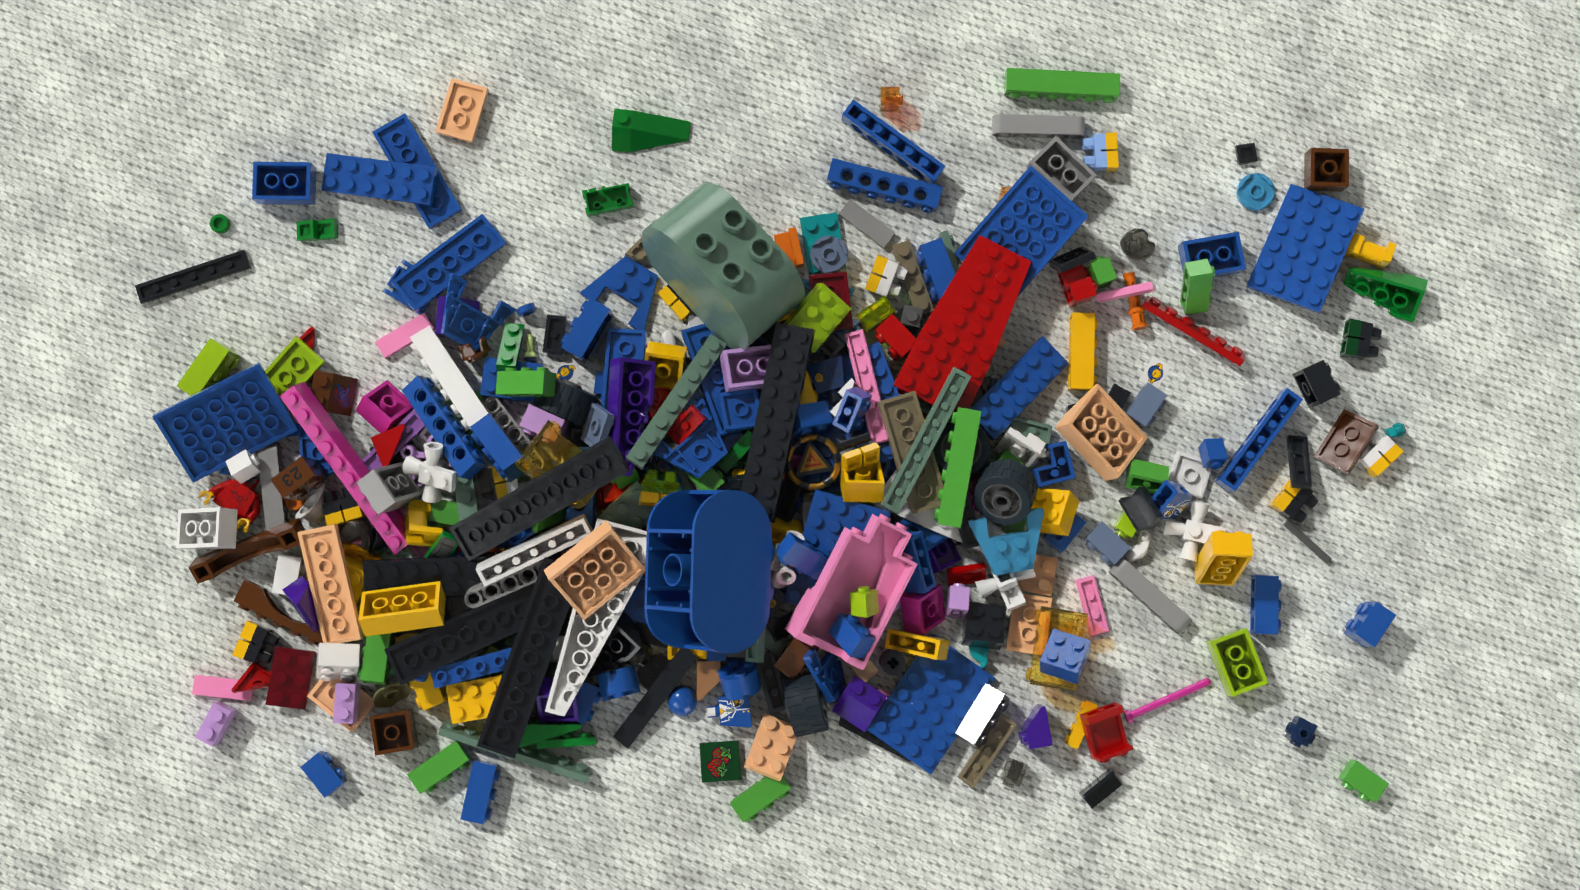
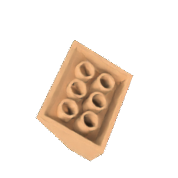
[1055,384,1148,481]
[544,520,646,620]

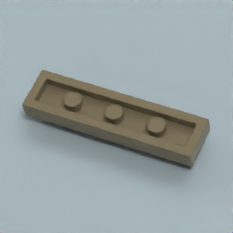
[891,240,934,316]
[957,713,1018,789]

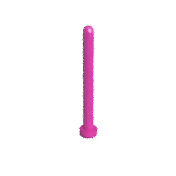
[1123,678,1211,724]

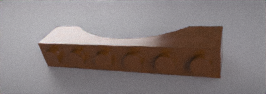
[188,518,305,584]
[234,580,347,645]

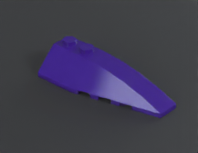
[608,357,656,476]

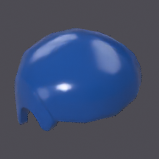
[667,684,698,717]

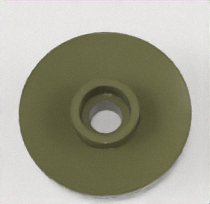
[373,681,411,708]

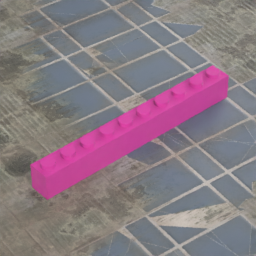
[280,382,409,555]

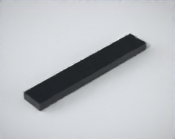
[135,250,251,304]
[613,648,698,749]

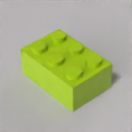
[784,283,851,353]
[177,338,240,396]
[1205,628,1268,697]

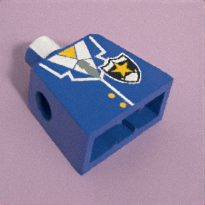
[1152,480,1192,519]
[707,694,752,728]

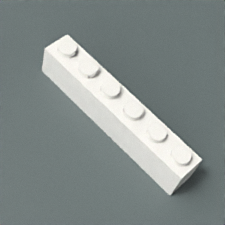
[410,325,488,434]
[476,514,593,587]

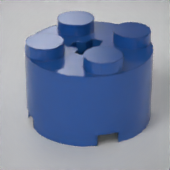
[718,658,761,700]
[597,665,641,701]

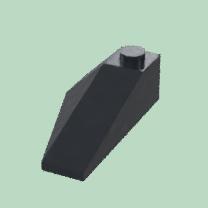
[585,612,642,680]

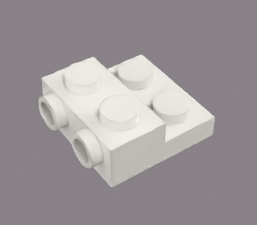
[993,427,1046,468]

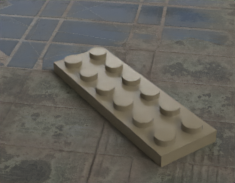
[877,391,944,515]

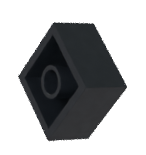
[1292,360,1341,408]
[961,601,1006,650]

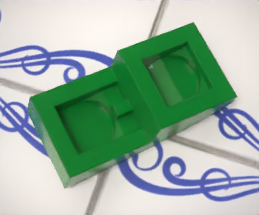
[296,218,338,241]

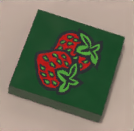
[699,740,741,782]

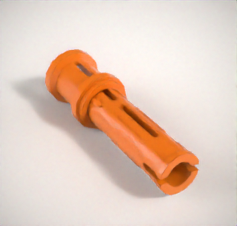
[1123,272,1149,331]

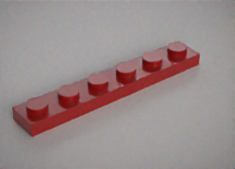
[1142,295,1245,366]

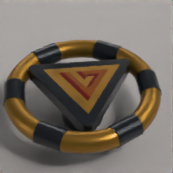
[786,434,841,491]

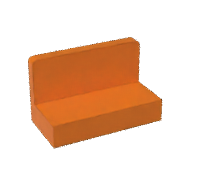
[774,227,804,269]

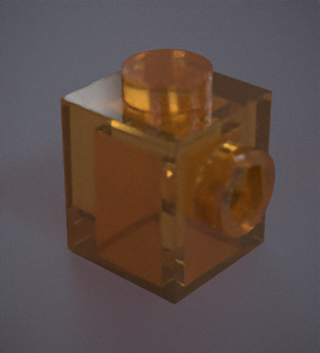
[879,87,903,112]

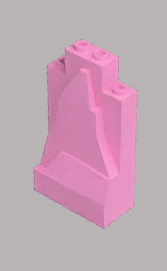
[785,514,918,670]

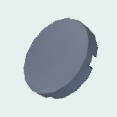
[810,236,848,274]

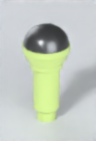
[524,334,537,363]

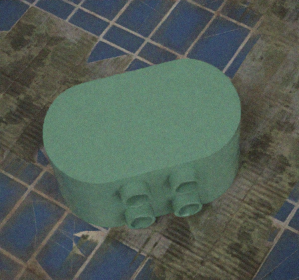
[642,182,805,350]

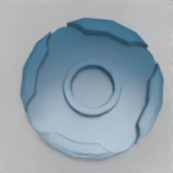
[1236,173,1275,211]

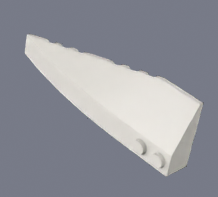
[545,518,647,716]

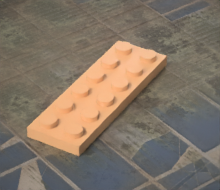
[297,524,364,643]

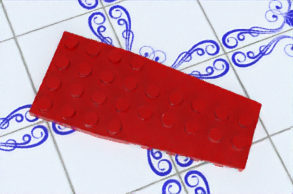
[893,235,1031,416]

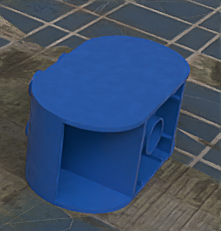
[644,490,775,654]

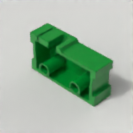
[582,183,634,217]
[716,428,754,474]

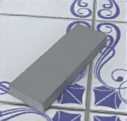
[839,199,895,249]

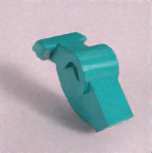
[1384,423,1406,438]
[969,646,989,669]

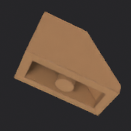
[697,660,725,700]

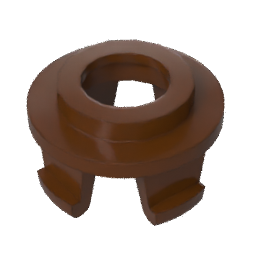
[458,336,492,363]

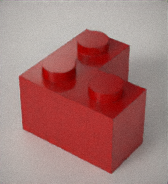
[1057,265,1098,308]
[875,314,916,362]

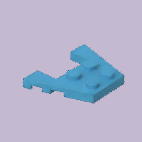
[967,507,1044,575]

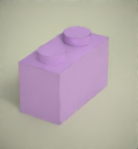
[945,583,970,619]
[333,682,361,724]
[195,701,238,746]

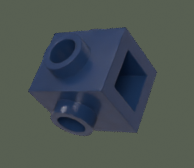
[1285,716,1317,748]

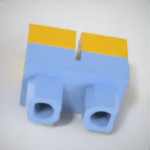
[1081,132,1119,172]

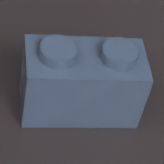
[1125,382,1167,428]
[1084,521,1130,565]

